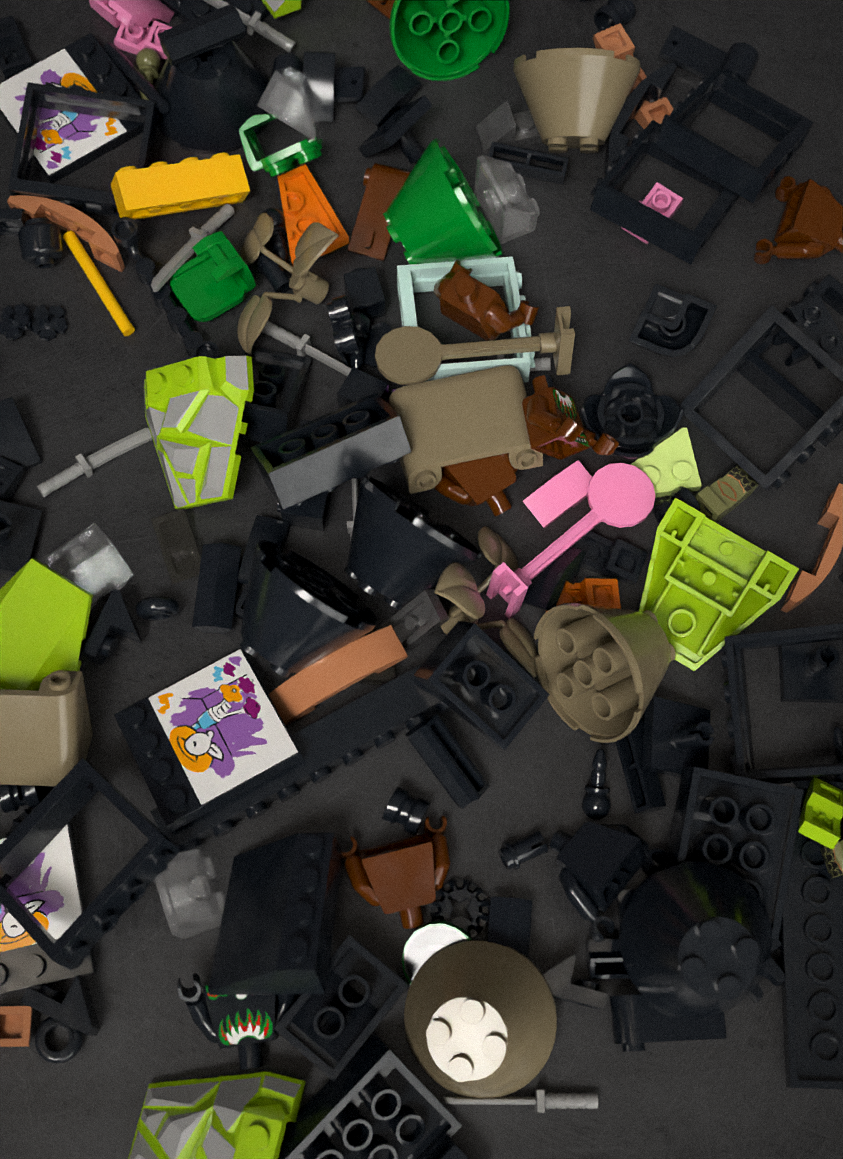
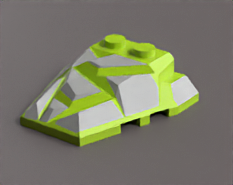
[143,356,254,510]
[128,1071,306,1159]

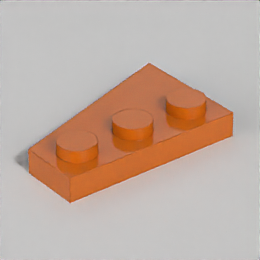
[277,164,349,267]

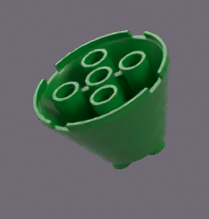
[389,0,509,81]
[383,138,503,264]

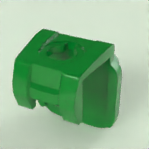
[239,114,324,178]
[170,231,256,322]

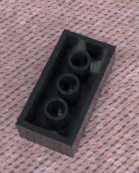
[251,393,411,509]

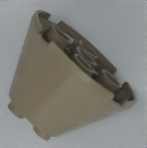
[513,48,640,154]
[534,603,676,743]
[404,940,557,1098]

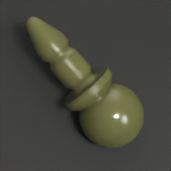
[136,48,161,100]

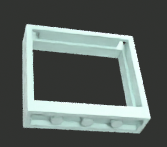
[397,256,535,382]

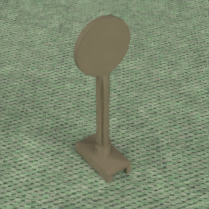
[375,306,575,385]

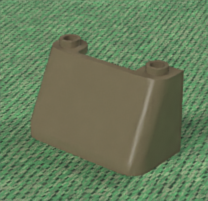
[389,365,543,494]
[0,670,93,786]

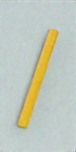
[63,231,135,336]

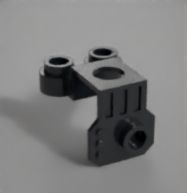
[327,295,391,369]

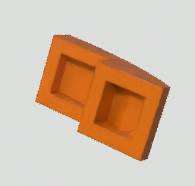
[546,578,621,612]

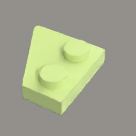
[630,427,702,498]

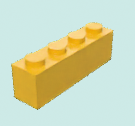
[111,153,250,220]

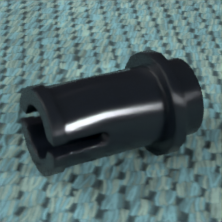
[256,254,291,293]
[498,831,548,870]

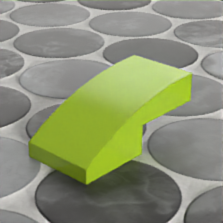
[798,777,843,850]

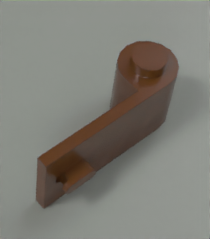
[347,163,411,261]

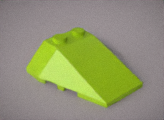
[639,497,799,671]
[0,558,93,691]

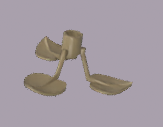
[237,213,339,354]
[434,526,538,678]

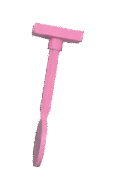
[486,463,656,619]

